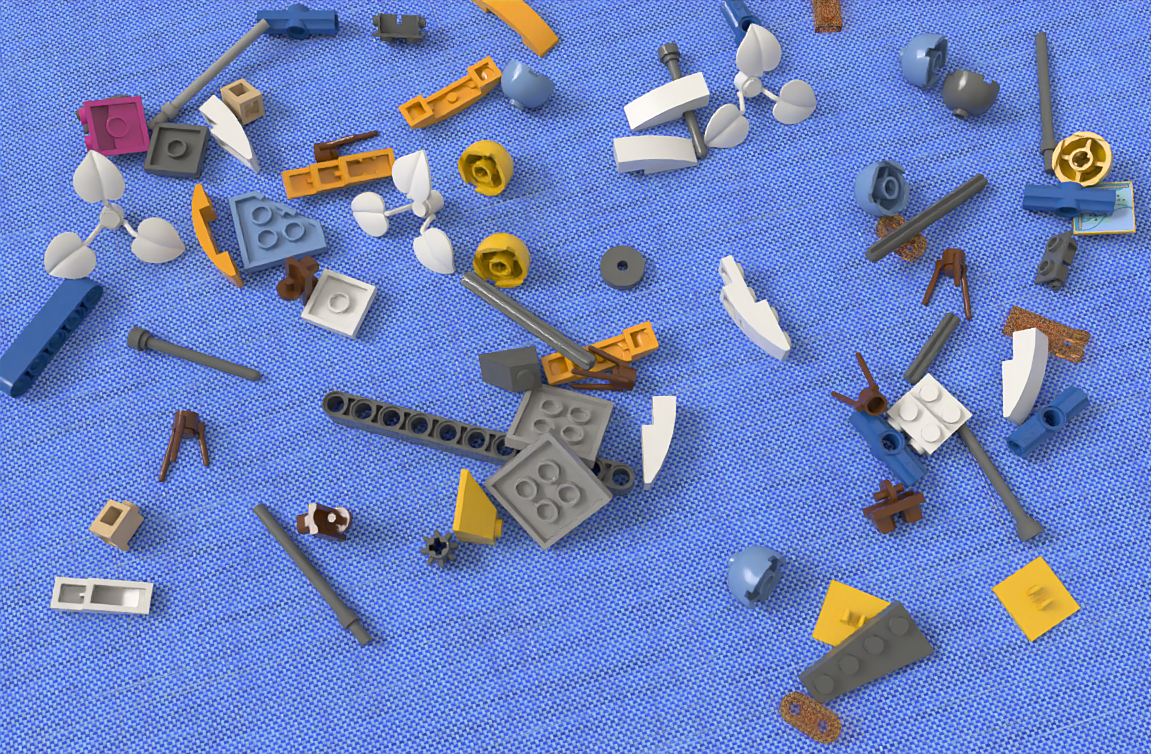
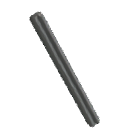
[865,174,988,263]
[461,271,597,371]

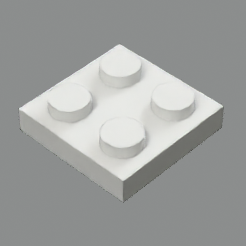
[300,268,377,339]

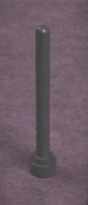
[657,43,708,159]
[127,326,261,381]
[957,422,1045,542]

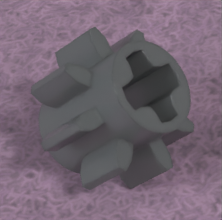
[420,529,459,569]

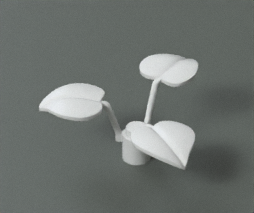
[704,23,817,148]
[351,149,456,274]
[44,150,186,279]

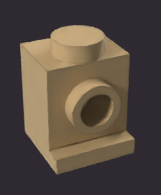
[220,78,265,125]
[88,499,144,552]

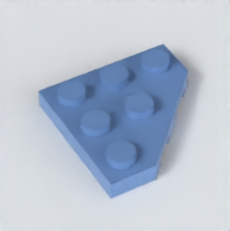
[228,191,329,274]

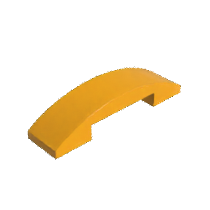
[471,0,559,57]
[398,56,502,129]
[192,183,245,288]
[540,321,659,386]

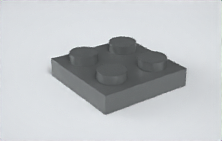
[143,122,211,179]

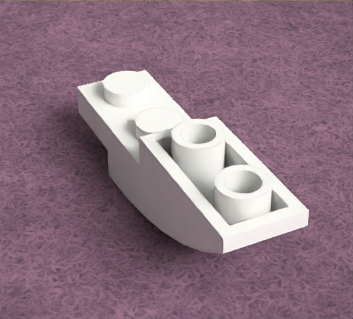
[718,255,792,361]

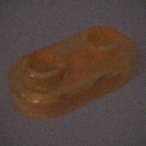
[875,213,927,261]
[779,692,841,744]

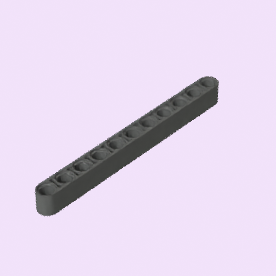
[322,391,635,496]

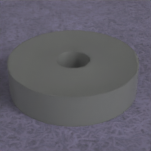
[600,245,645,291]

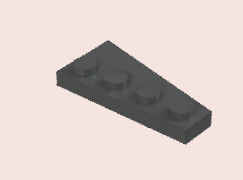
[797,600,935,705]

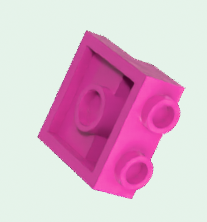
[78,96,150,156]

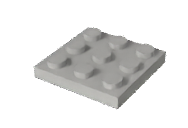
[505,384,615,469]
[483,427,613,551]

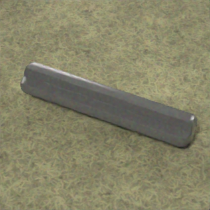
[904,312,960,385]

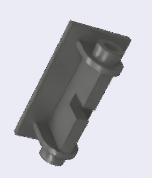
[372,13,428,43]
[1034,230,1078,291]

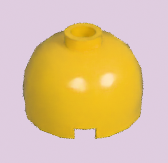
[1052,132,1113,188]
[457,140,514,196]
[473,233,531,288]

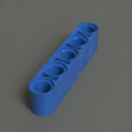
[0,276,103,398]

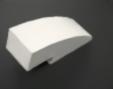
[624,72,710,132]
[199,94,260,174]
[613,135,697,174]
[1002,328,1049,425]
[641,396,676,490]
[50,577,154,615]

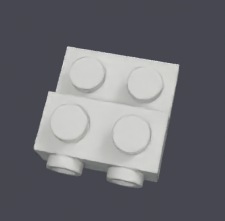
[885,373,973,456]

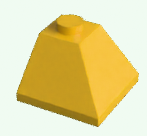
[452,469,503,546]

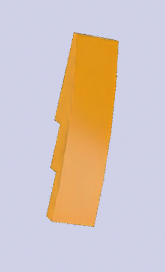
[281,148,395,200]

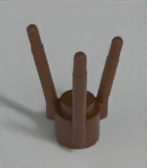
[314,130,378,163]
[922,248,972,320]
[571,345,637,392]
[831,352,888,416]
[158,410,209,482]

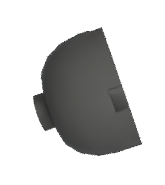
[942,70,1000,120]

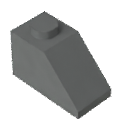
[478,345,542,392]

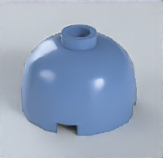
[899,33,949,89]
[501,60,555,111]
[854,160,910,217]
[727,545,787,609]

